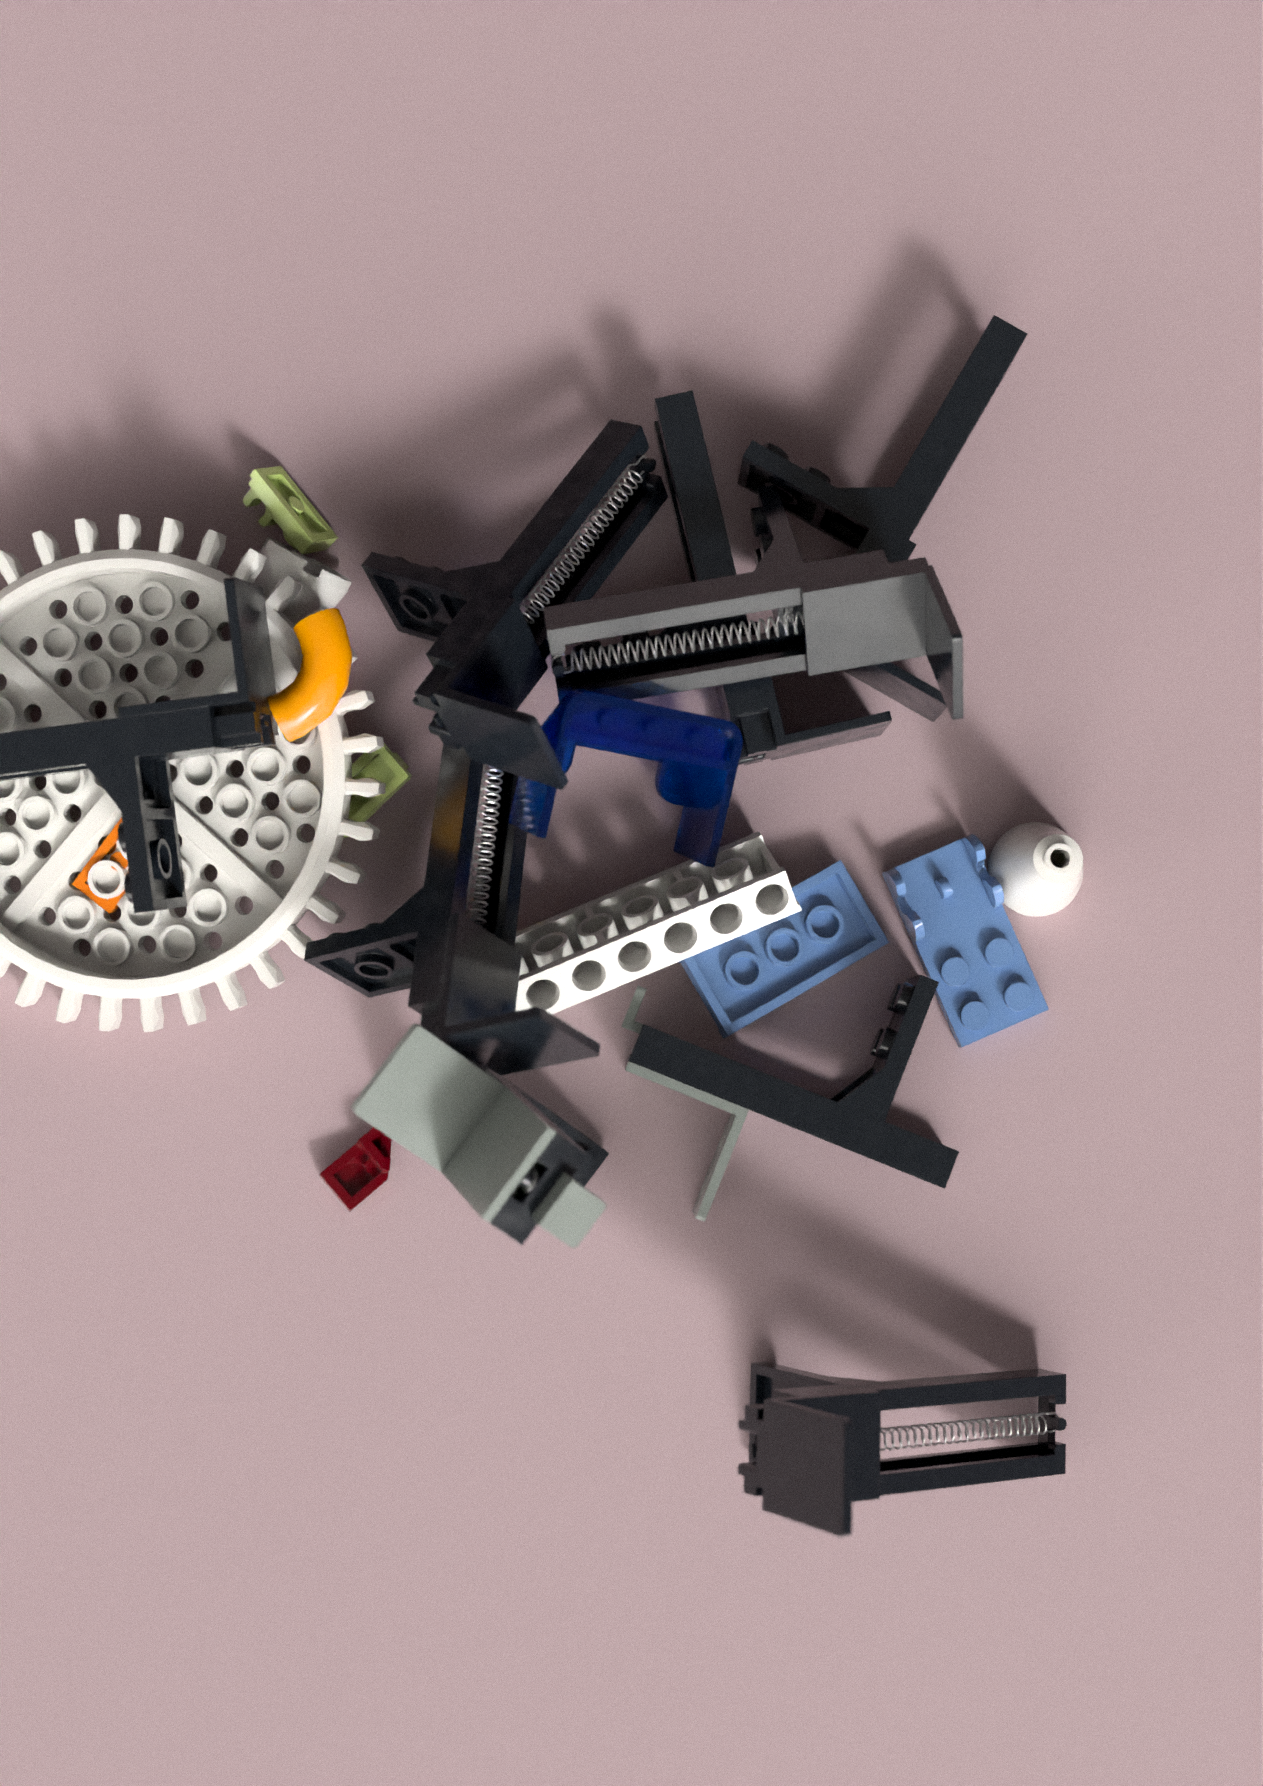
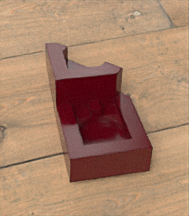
[319,1127,392,1212]

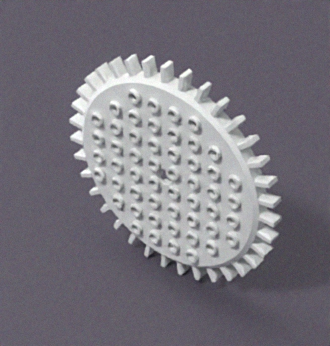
[0,514,386,1032]

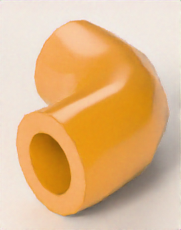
[268,608,353,742]

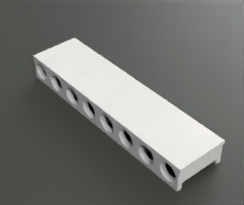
[420,831,802,1021]

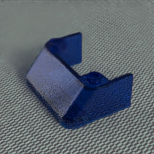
[509,689,743,868]

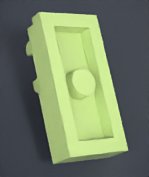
[243,466,338,554]
[344,743,412,838]

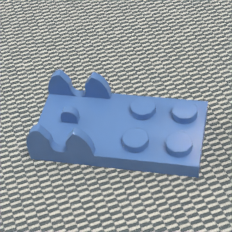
[882,834,1049,1048]
[679,860,889,1039]

